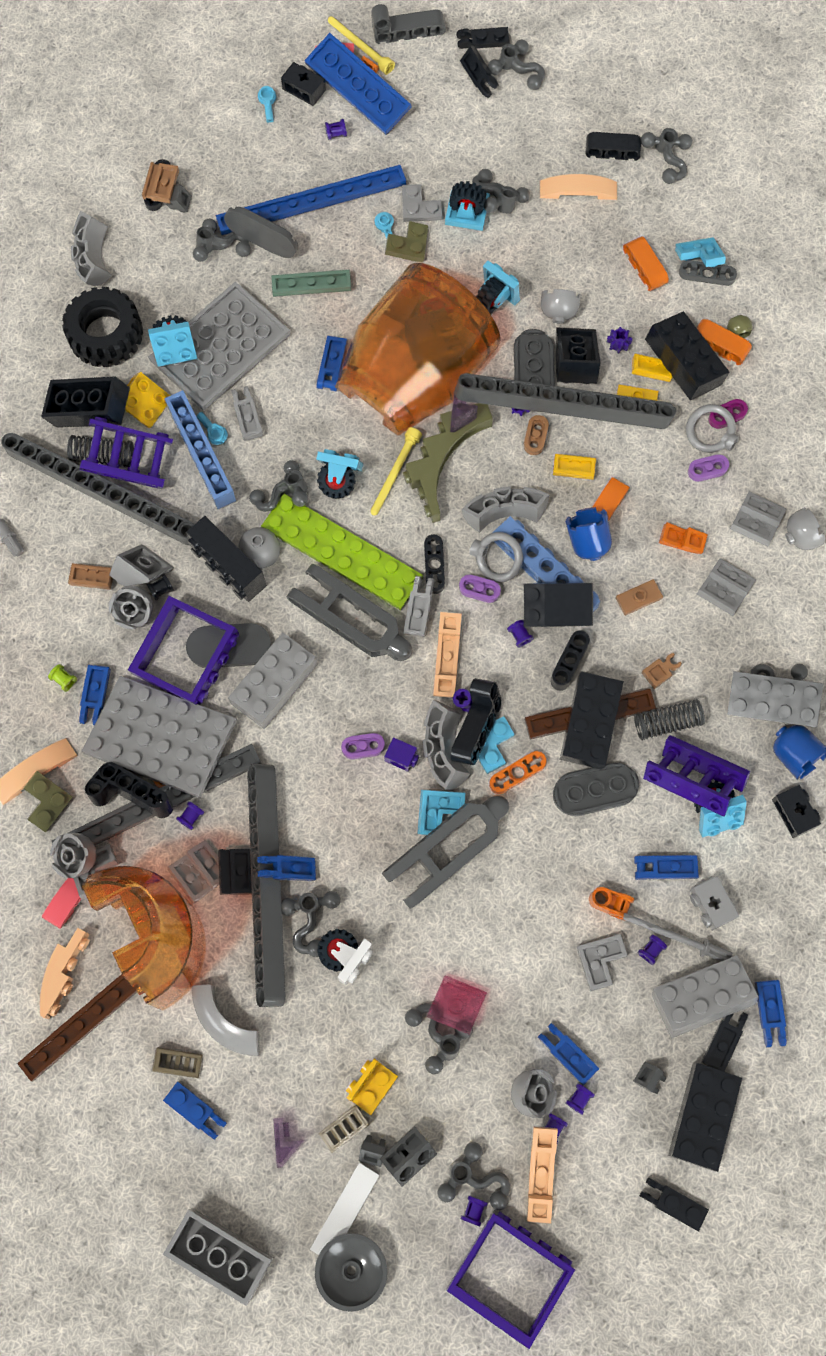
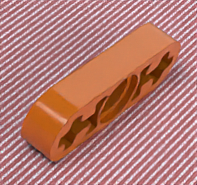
[489,751,546,794]

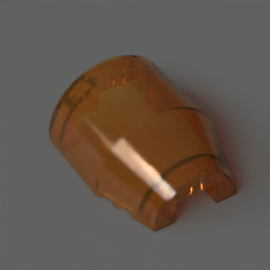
[335,263,500,436]
[82,866,206,1011]

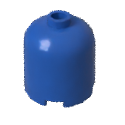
[565,507,612,561]
[773,725,826,780]

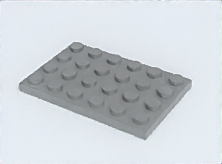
[148,281,291,411]
[82,676,237,798]

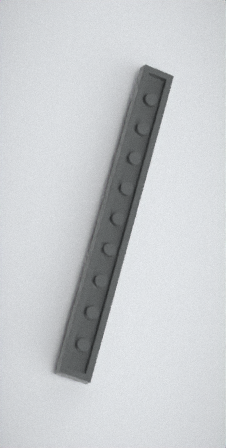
[52,744,262,846]

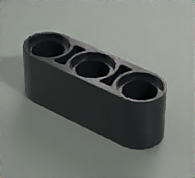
[585,132,641,161]
[551,630,590,691]

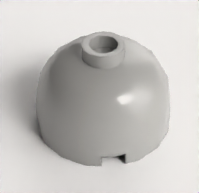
[541,289,581,324]
[785,507,825,550]
[239,527,280,569]
[109,585,153,629]
[50,833,96,878]
[511,1069,557,1118]

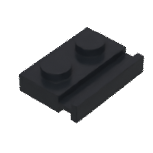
[218,849,252,895]

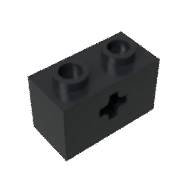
[281,62,326,106]
[772,784,821,839]

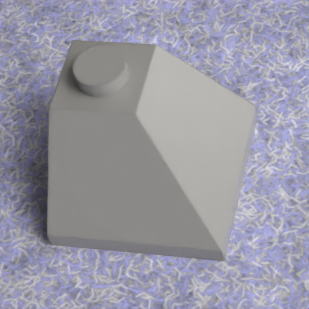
[109,544,174,587]

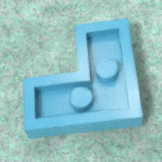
[675,237,726,267]
[478,716,515,774]
[417,789,466,835]

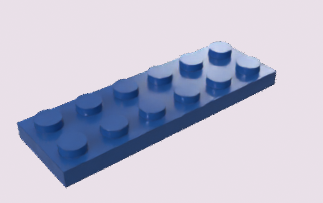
[304,33,412,135]

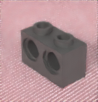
[379,1127,437,1187]

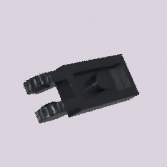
[456,27,510,49]
[460,46,499,98]
[701,1012,748,1072]
[639,1178,709,1232]

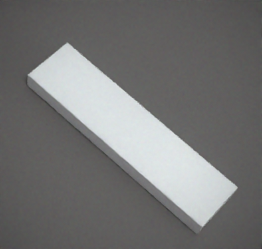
[310,1163,379,1255]

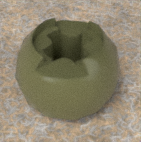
[727,315,753,338]

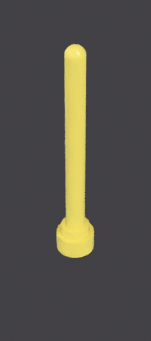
[328,16,395,75]
[370,427,423,516]

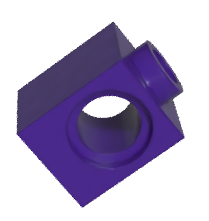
[384,737,419,772]

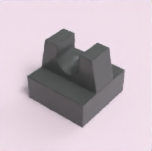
[166,184,192,213]
[633,1062,667,1094]
[358,1135,386,1167]

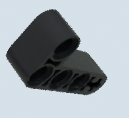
[451,678,502,765]
[85,762,173,818]

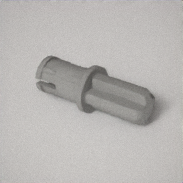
[0,519,24,557]

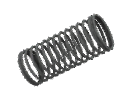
[67,435,134,467]
[634,699,705,741]

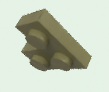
[385,221,428,262]
[23,771,73,833]

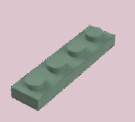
[271,269,351,297]

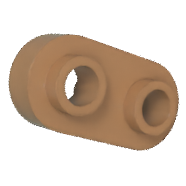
[524,415,549,455]

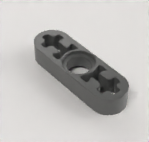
[679,260,737,286]

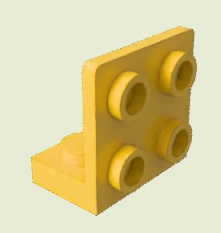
[125,372,170,428]
[346,1058,398,1115]

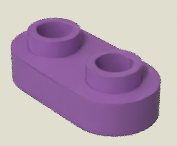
[688,454,729,482]
[459,575,501,603]
[341,733,385,760]

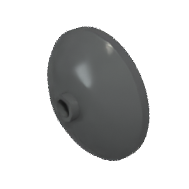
[315,1233,387,1312]

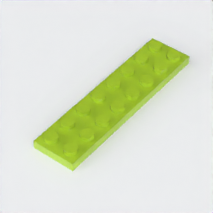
[261,494,423,610]

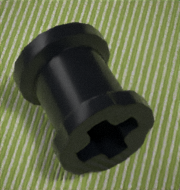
[146,574,174,600]

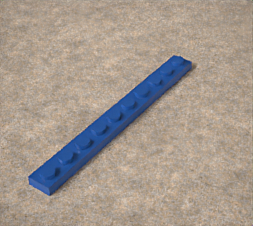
[215,165,406,236]

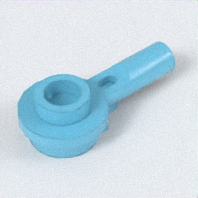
[258,86,276,123]
[374,212,394,239]
[197,412,228,445]

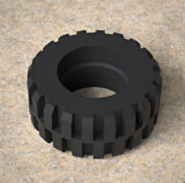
[62,287,143,367]

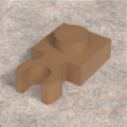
[641,653,682,689]

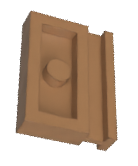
[142,162,179,203]

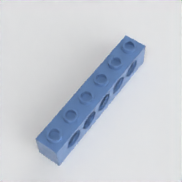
[164,390,236,509]
[492,516,600,612]

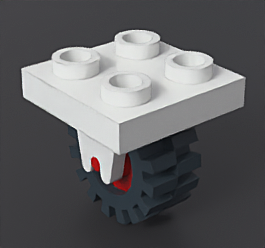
[317,929,373,985]

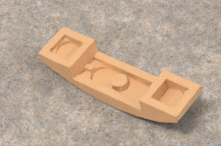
[540,174,617,200]
[433,612,462,698]
[0,738,78,805]
[527,1127,558,1223]

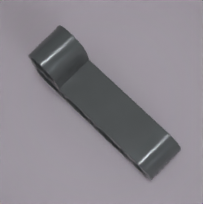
[371,4,446,44]

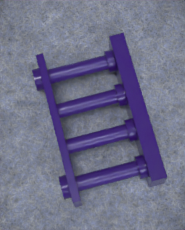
[79,417,173,489]
[643,735,750,817]

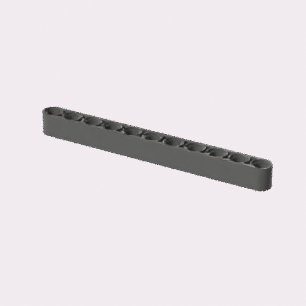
[454,373,676,429]
[1,433,195,545]
[247,763,286,1007]

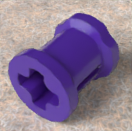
[325,119,347,140]
[507,620,534,648]
[453,689,473,713]
[176,801,205,830]
[637,934,667,965]
[565,1083,595,1115]
[545,1113,568,1144]
[460,1195,488,1227]

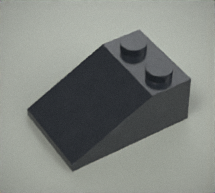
[556,327,601,384]
[524,583,593,627]

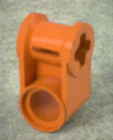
[589,887,635,921]

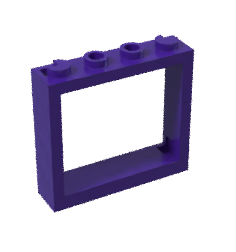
[128,596,239,705]
[446,1211,575,1349]

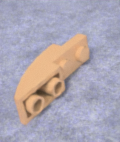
[40,928,90,1019]

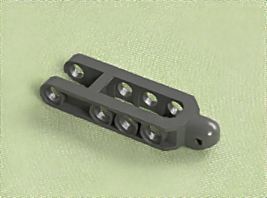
[286,564,412,661]
[382,795,509,909]

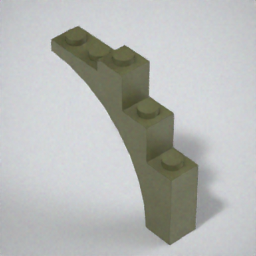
[403,403,493,523]

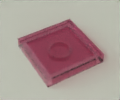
[427,975,487,1035]

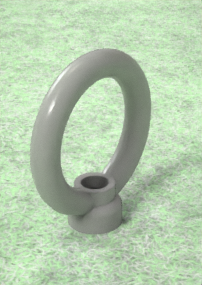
[686,404,739,453]
[470,532,523,582]

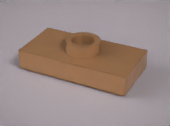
[68,563,113,590]
[615,579,663,616]

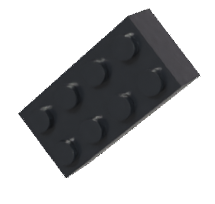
[645,311,730,400]
[41,376,130,428]
[186,516,267,603]
[559,671,624,770]
[668,1063,742,1172]

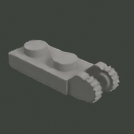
[231,386,263,441]
[403,576,434,637]

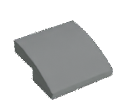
[730,491,786,547]
[697,558,756,616]
[167,840,219,904]

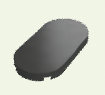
[224,206,298,258]
[513,329,555,386]
[186,623,271,668]
[553,763,639,816]

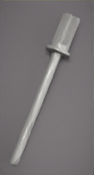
[623,913,733,961]

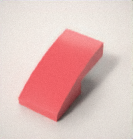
[42,878,81,929]

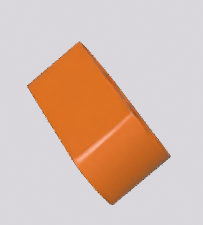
[623,236,669,291]
[697,319,752,365]

